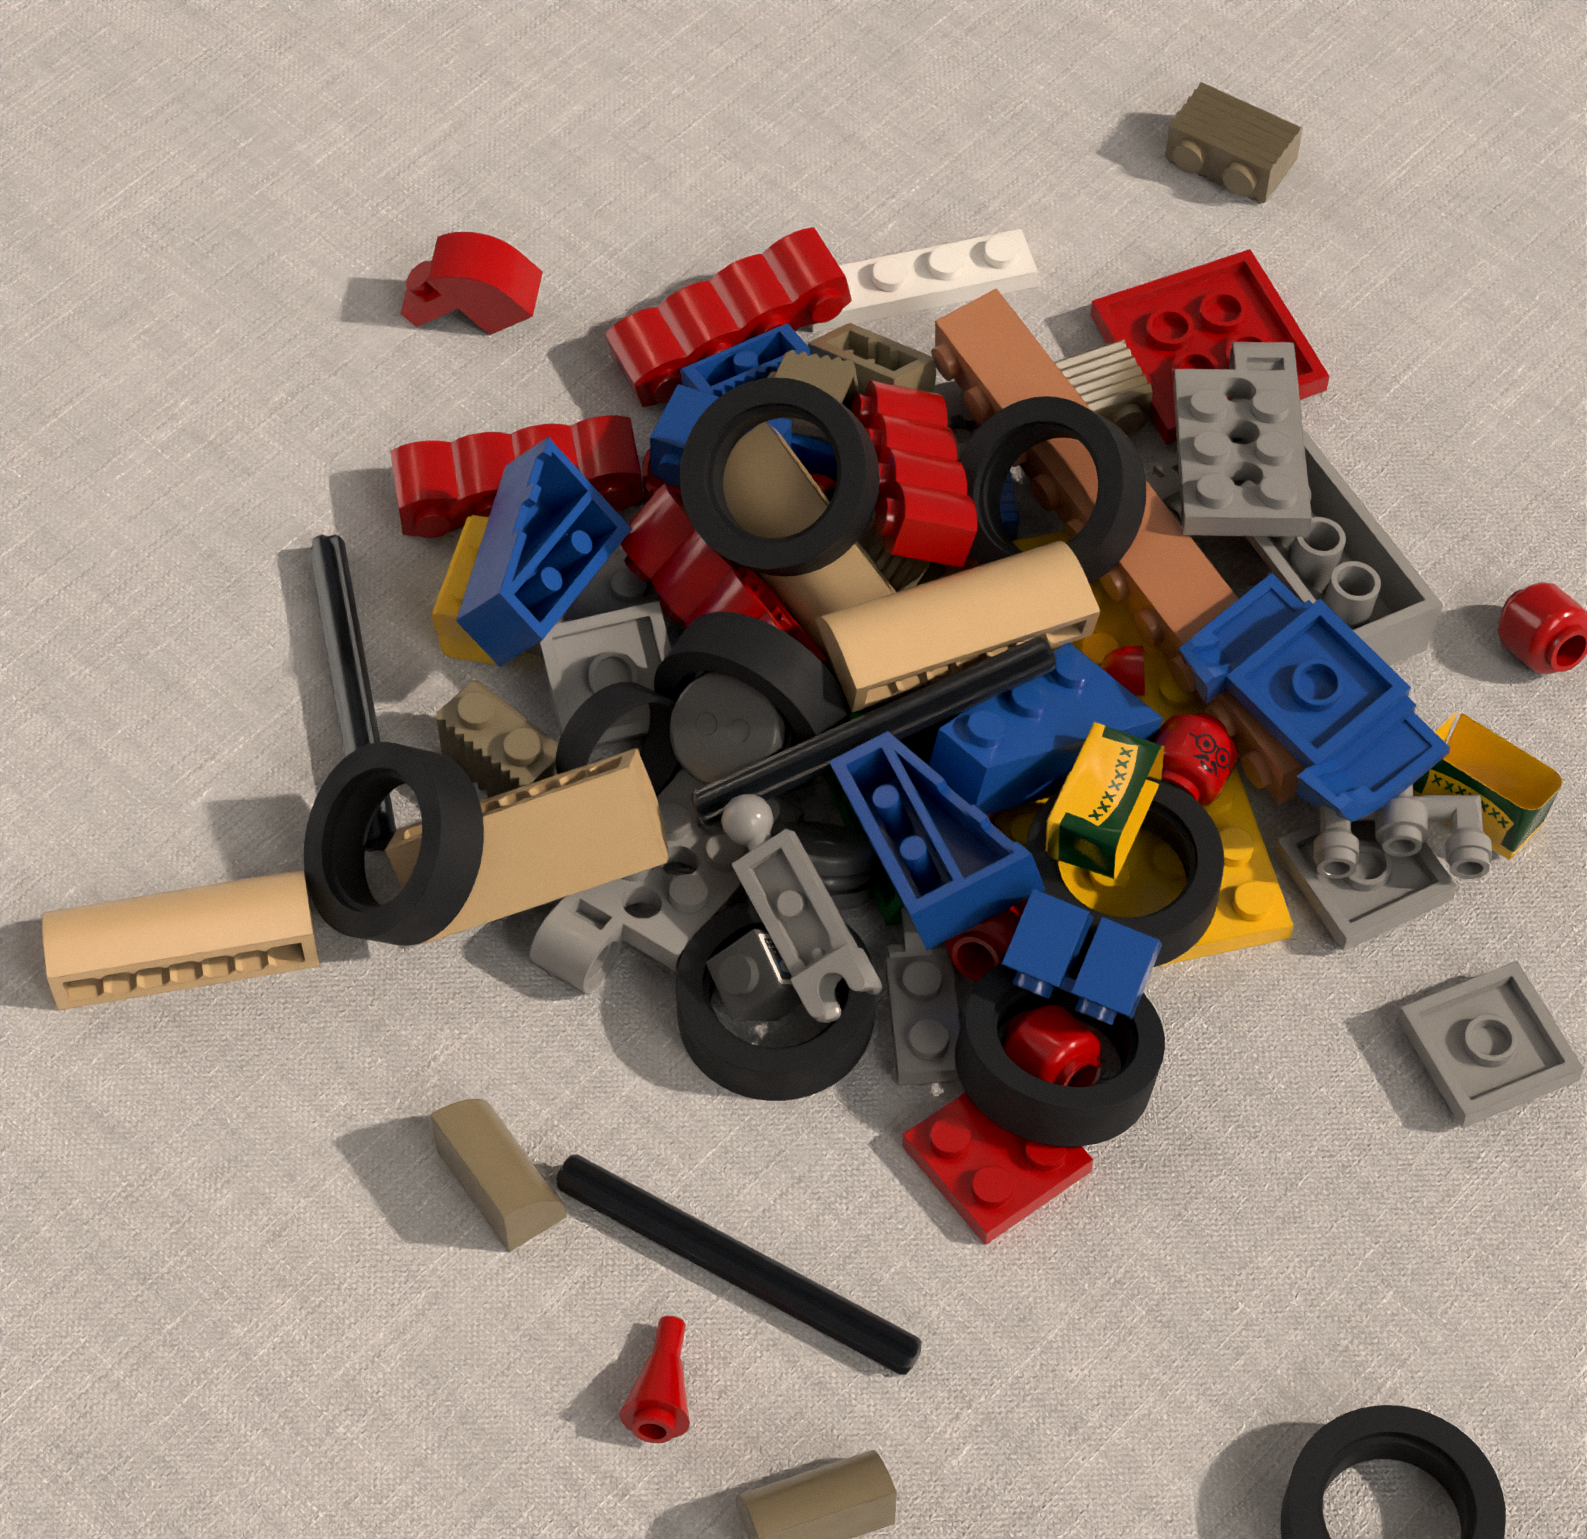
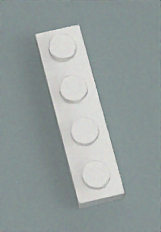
[810,229,1038,332]

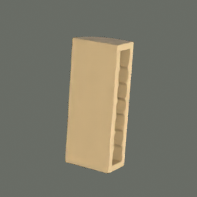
[723,422,896,680]
[816,541,1100,713]
[385,748,668,944]
[42,869,320,1011]

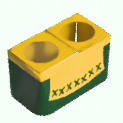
[1413,711,1563,860]
[1046,722,1164,879]

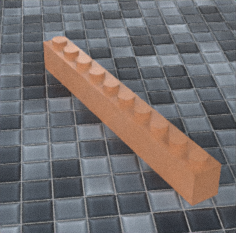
[931,288,1306,805]

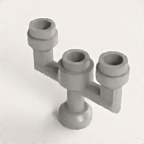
[1313,784,1492,879]

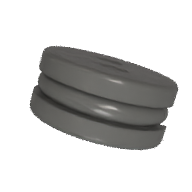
[670,671,797,785]
[770,821,878,910]

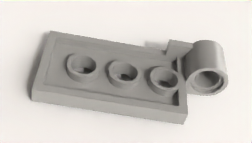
[1173,342,1312,537]
[530,769,805,993]

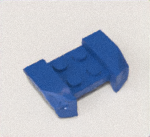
[1178,573,1450,822]

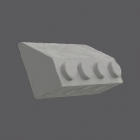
[1233,429,1443,666]

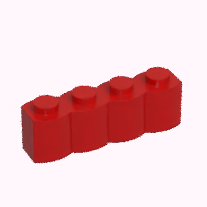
[604,227,852,407]
[850,380,977,568]
[390,415,643,538]
[620,483,827,664]

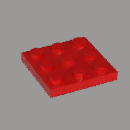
[1090,249,1330,445]

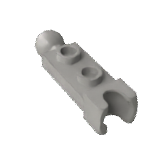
[721,794,882,1023]

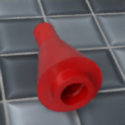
[620,1316,690,1443]

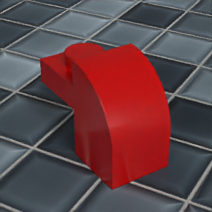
[400,232,543,335]

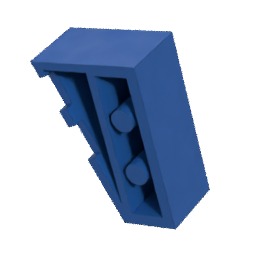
[456,437,632,667]
[928,643,1163,815]
[829,731,1046,950]

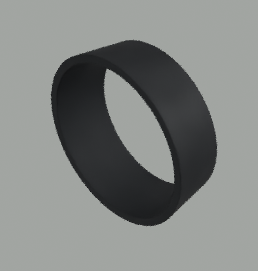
[555,682,681,797]

